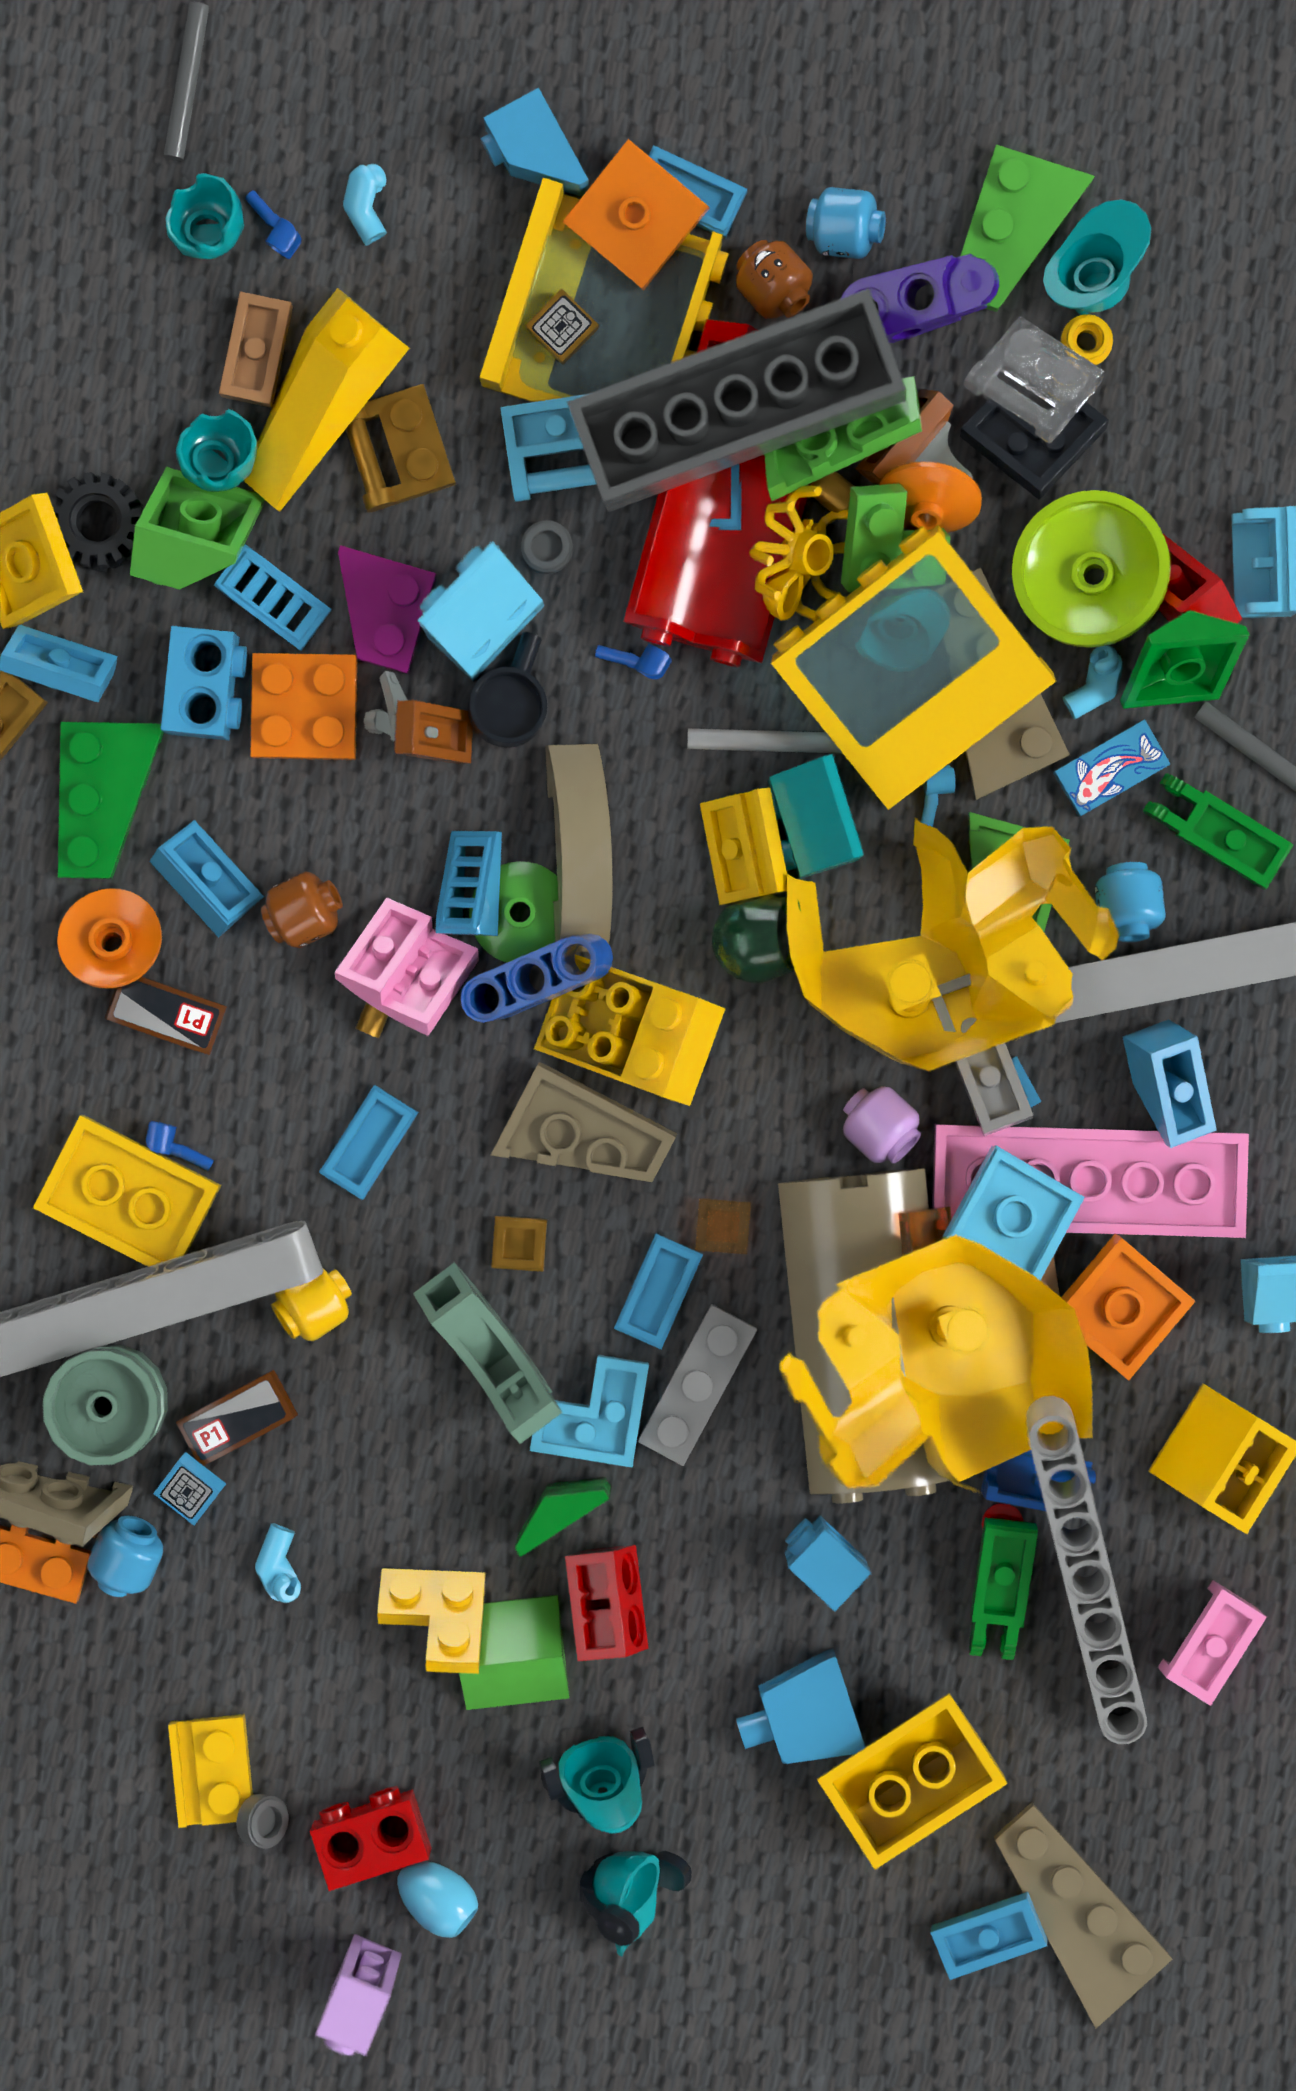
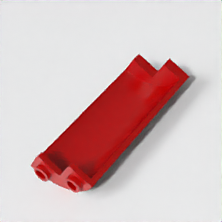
[623,319,811,667]

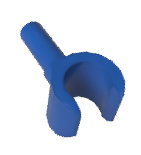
[245,191,302,259]
[595,643,672,680]
[145,1121,214,1171]

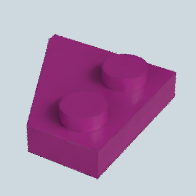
[338,545,437,675]

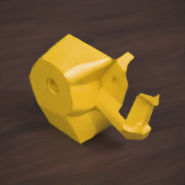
[787,818,1119,1071]
[780,1235,1093,1494]

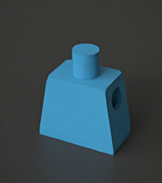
[736,1648,865,1764]

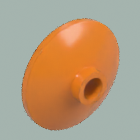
[879,462,982,533]
[57,888,162,988]

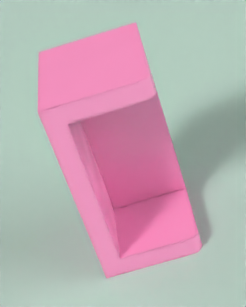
[1158,1580,1267,1706]

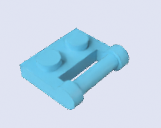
[500,394,596,502]

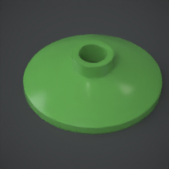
[469,861,558,963]

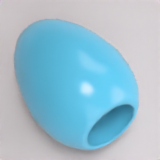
[397,1861,478,1938]

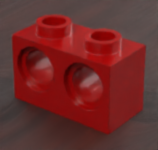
[565,1545,649,1661]
[310,1786,432,1891]

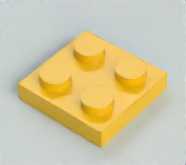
[0,493,83,629]

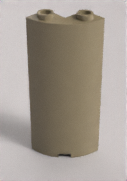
[778,1168,950,1504]

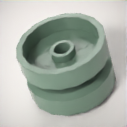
[43,1344,168,1465]

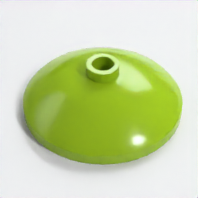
[1012,490,1170,648]

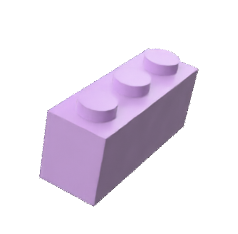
[316,1934,402,2055]

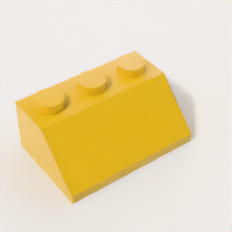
[817,1693,1007,1870]

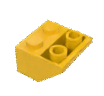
[1148,1383,1296,1534]

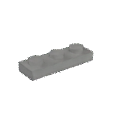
[932,974,1034,1136]
[638,1304,757,1466]

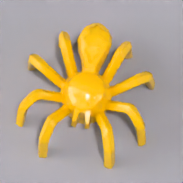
[749,486,848,621]

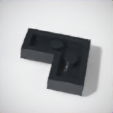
[960,389,1109,500]

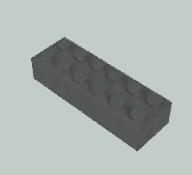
[567,289,906,512]

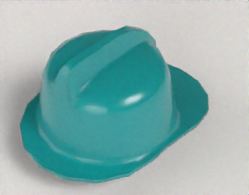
[1043,199,1151,315]

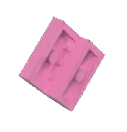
[335,898,479,1036]

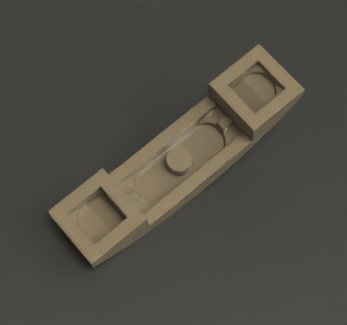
[545,744,613,952]

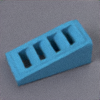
[214,544,332,651]
[436,831,502,936]

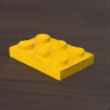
[33,1115,221,1267]

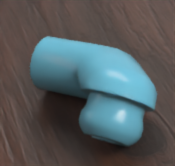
[343,164,387,246]
[1063,645,1123,719]
[255,1523,301,1603]

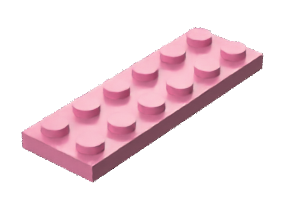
[932,1124,1249,1238]

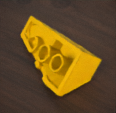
[244,288,410,512]

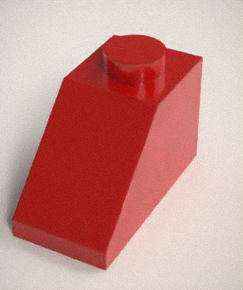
[1158,534,1243,623]

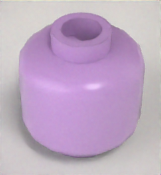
[843,1086,921,1163]

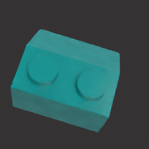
[768,754,864,879]

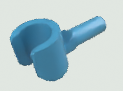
[921,765,955,827]

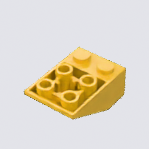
[534,954,725,1106]

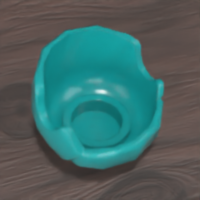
[165,173,244,259]
[176,409,257,492]

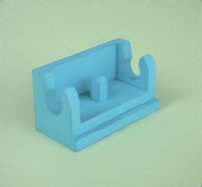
[1231,506,1296,618]

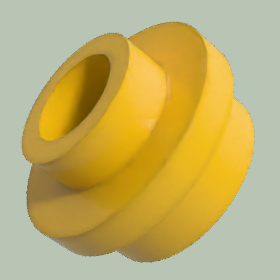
[1060,314,1113,368]

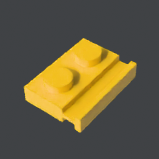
[700,788,787,905]
[168,1714,253,1828]

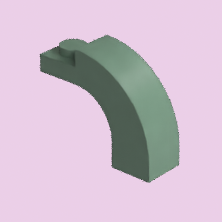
[413,1262,562,1444]

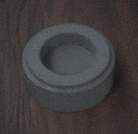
[521,520,573,574]
[236,1793,289,1849]

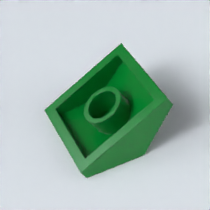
[1120,610,1250,709]
[515,1477,611,1557]

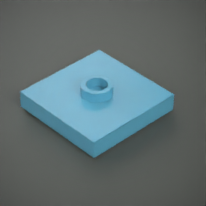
[942,1145,1085,1280]

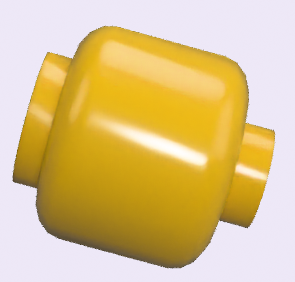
[271,1269,352,1341]

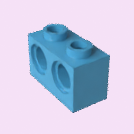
[161,626,247,740]
[785,1516,871,1611]

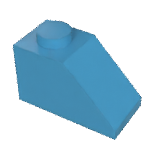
[480,88,589,196]
[1123,1019,1217,1148]

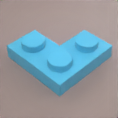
[530,1355,649,1467]

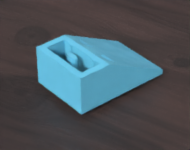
[418,542,544,681]

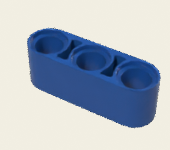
[460,934,613,1022]

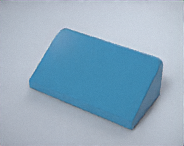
[150,820,264,938]

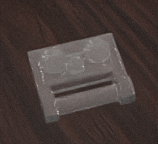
[964,316,1104,443]

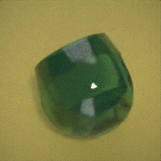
[712,894,801,983]

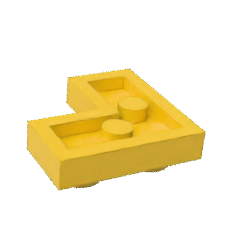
[377,1568,485,1674]

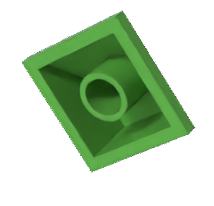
[130,467,265,590]

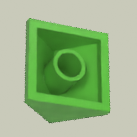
[459,1595,570,1710]

